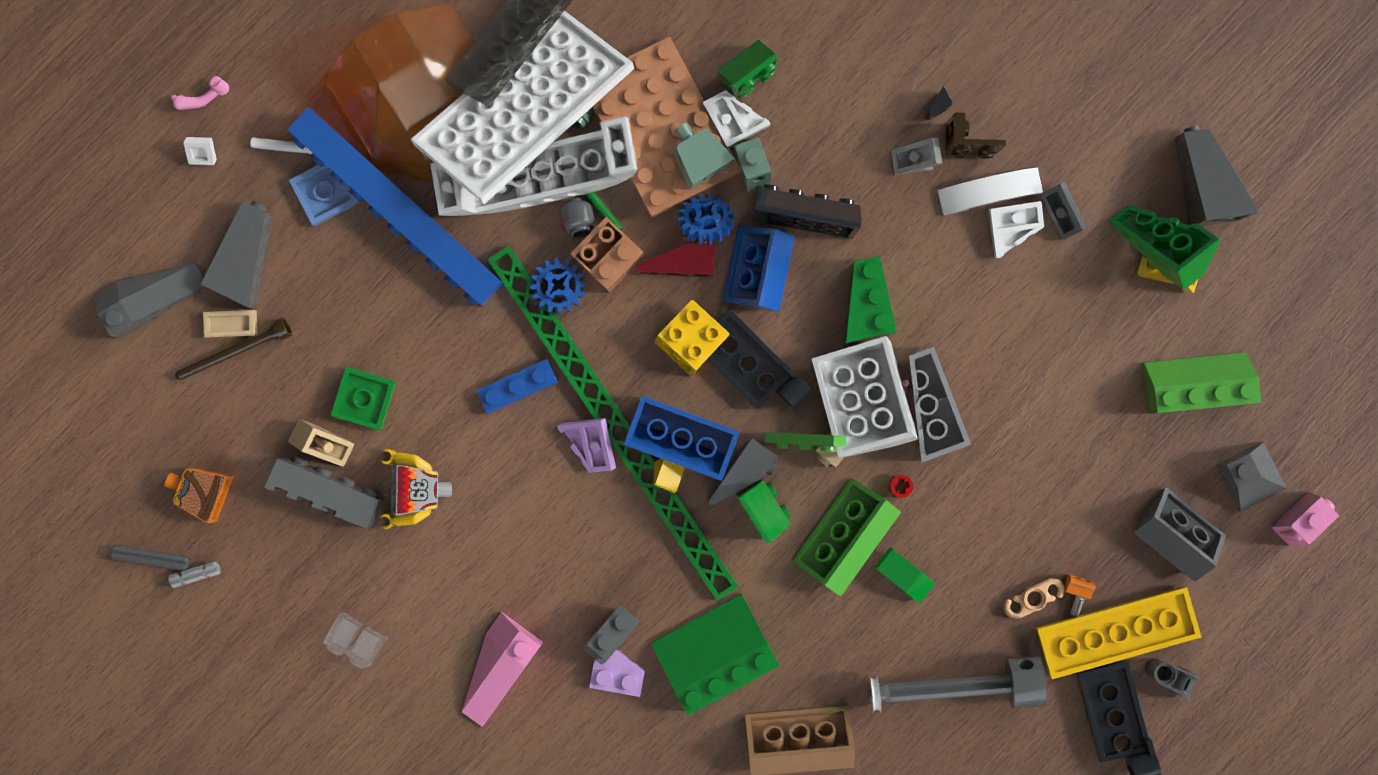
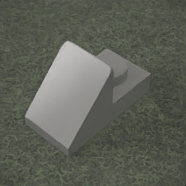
[891,138,942,175]

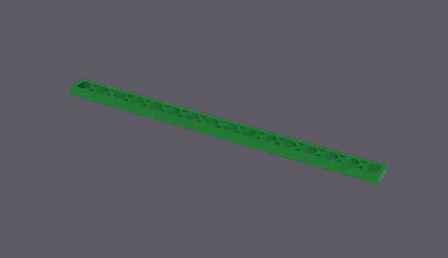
[488,246,739,601]

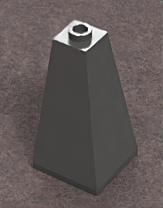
[1175,126,1258,226]

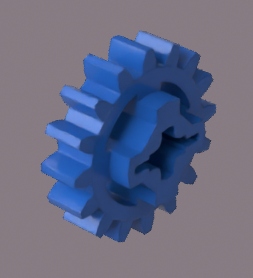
[678,194,734,245]
[530,258,586,315]

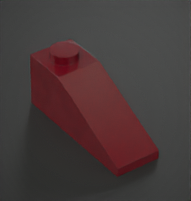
[636,239,715,277]

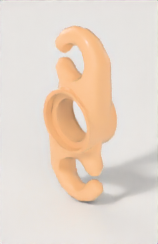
[1004,578,1065,619]

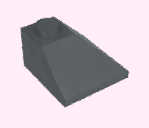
[1216,442,1287,511]

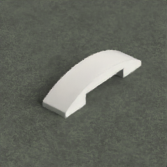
[937,168,1043,215]

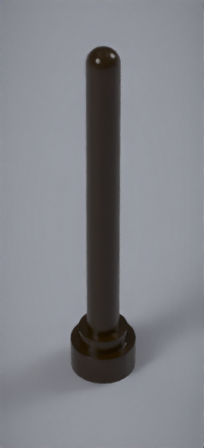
[175,317,292,380]

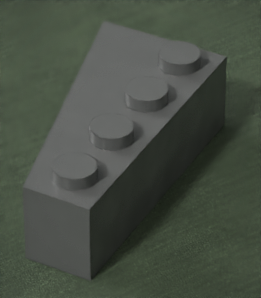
[264,455,384,529]

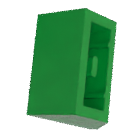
[717,40,778,99]

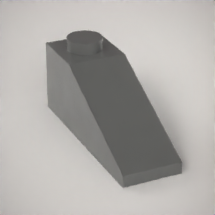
[708,438,778,505]

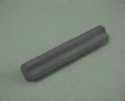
[111,545,190,570]

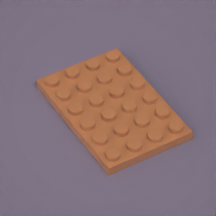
[592,37,741,218]

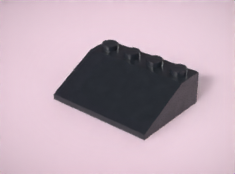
[752,184,862,239]

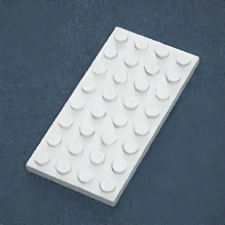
[411,8,634,204]

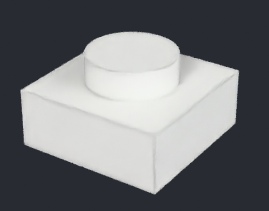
[184,137,217,165]

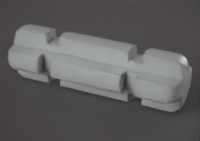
[168,561,221,588]

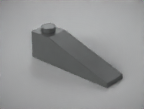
[94,263,206,338]

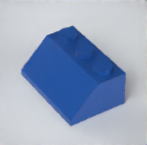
[722,226,795,312]

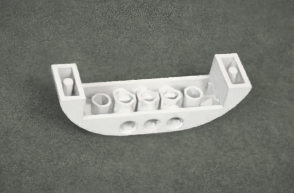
[430,116,637,216]

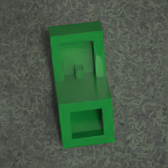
[874,547,936,604]

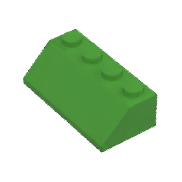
[1143,353,1261,414]
[792,478,901,596]

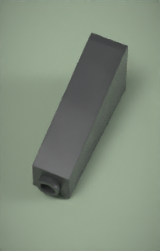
[201,201,273,309]

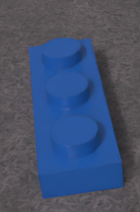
[477,359,558,414]

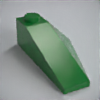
[1108,205,1220,290]

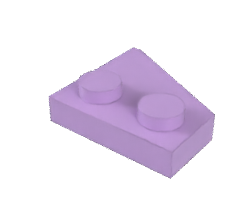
[557,418,616,473]
[589,650,645,697]

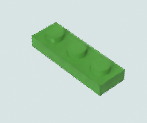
[765,432,846,451]

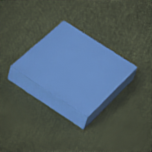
[289,164,360,226]

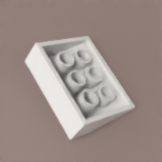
[812,336,918,458]

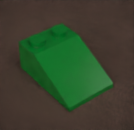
[736,480,791,544]

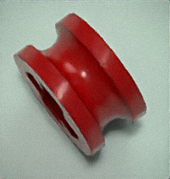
[888,475,913,498]

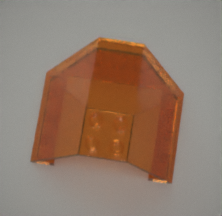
[320,3,491,183]

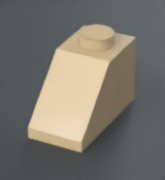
[288,419,355,467]

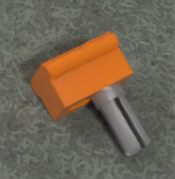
[1064,574,1096,616]

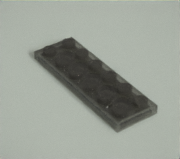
[445,0,573,107]

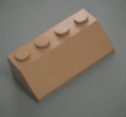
[745,706,855,775]

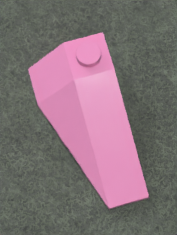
[462,612,543,727]

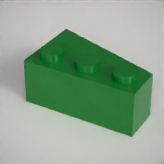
[843,256,897,345]

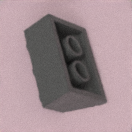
[1134,487,1226,582]

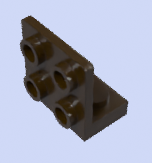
[945,113,1006,159]

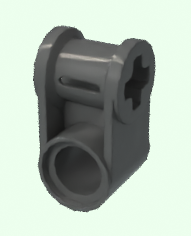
[1145,658,1200,700]

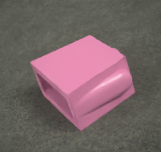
[1272,492,1339,546]

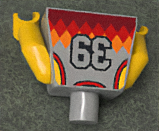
[380,449,452,529]

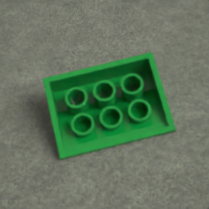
[651,593,780,716]

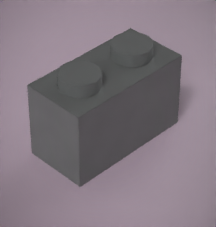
[582,605,640,665]

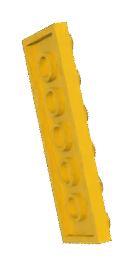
[1035,586,1202,679]

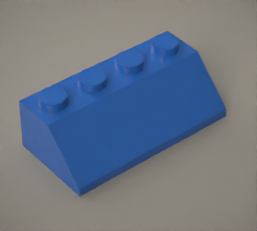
[624,396,740,481]

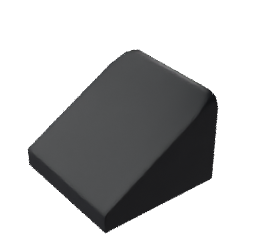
[925,87,953,121]

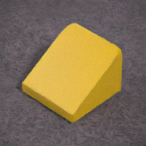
[653,458,685,493]

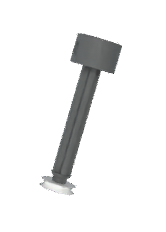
[867,656,1046,713]

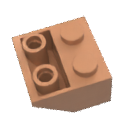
[571,217,644,293]

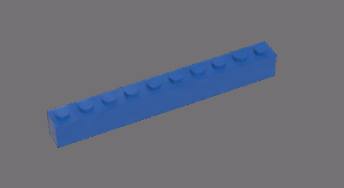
[287,107,503,306]

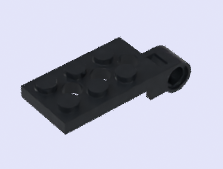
[707,309,812,409]
[1076,660,1161,775]

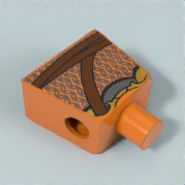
[165,468,234,523]

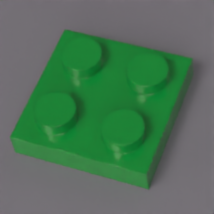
[331,367,397,431]

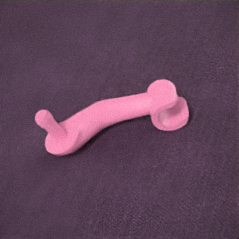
[171,76,229,110]

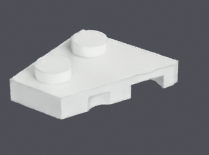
[703,90,770,148]
[988,201,1044,258]

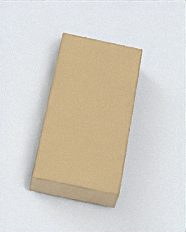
[203,310,257,338]

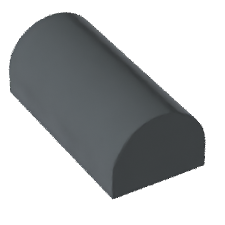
[1040,182,1087,240]

